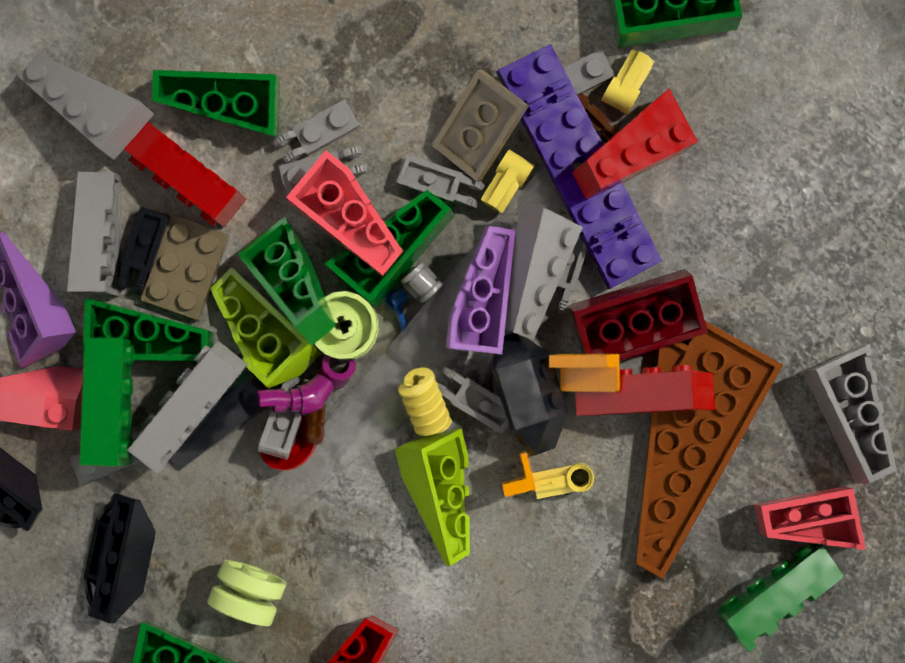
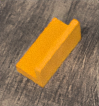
[549,354,620,392]
[501,451,536,497]

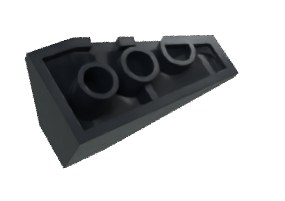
[171,352,272,470]

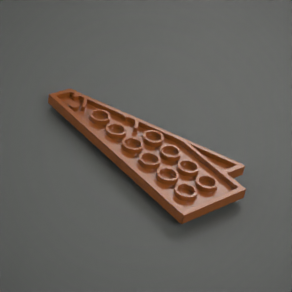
[635,321,783,579]

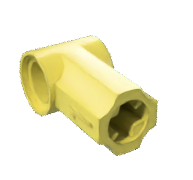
[601,49,654,115]
[480,149,535,214]
[532,462,594,499]

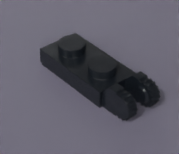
[117,206,171,296]

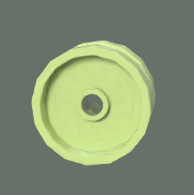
[315,291,379,361]
[207,560,287,626]

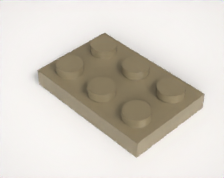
[432,69,529,181]
[140,214,230,321]

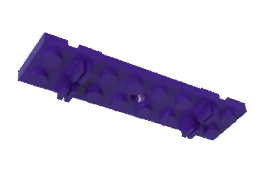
[496,44,662,289]

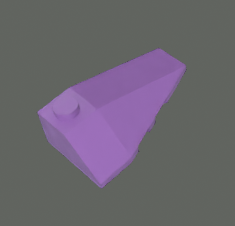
[446,226,516,354]
[0,232,76,368]

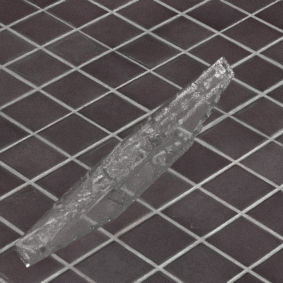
[272,132,605,509]

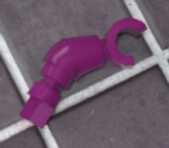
[257,355,356,415]

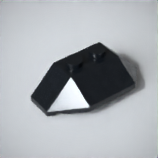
[492,333,568,456]
[0,447,43,531]
[83,493,156,624]

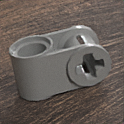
[399,262,443,303]

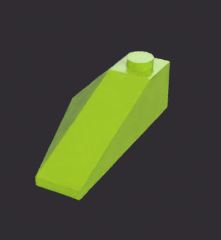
[210,267,321,388]
[395,428,470,566]

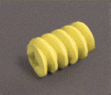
[398,368,452,436]

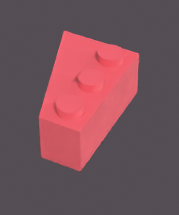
[754,486,866,550]

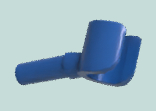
[385,289,409,333]

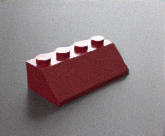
[568,269,708,361]

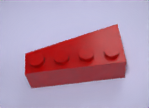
[572,88,698,200]
[124,122,247,228]
[575,365,715,416]
[327,615,399,663]

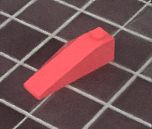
[286,150,403,276]
[0,366,84,430]

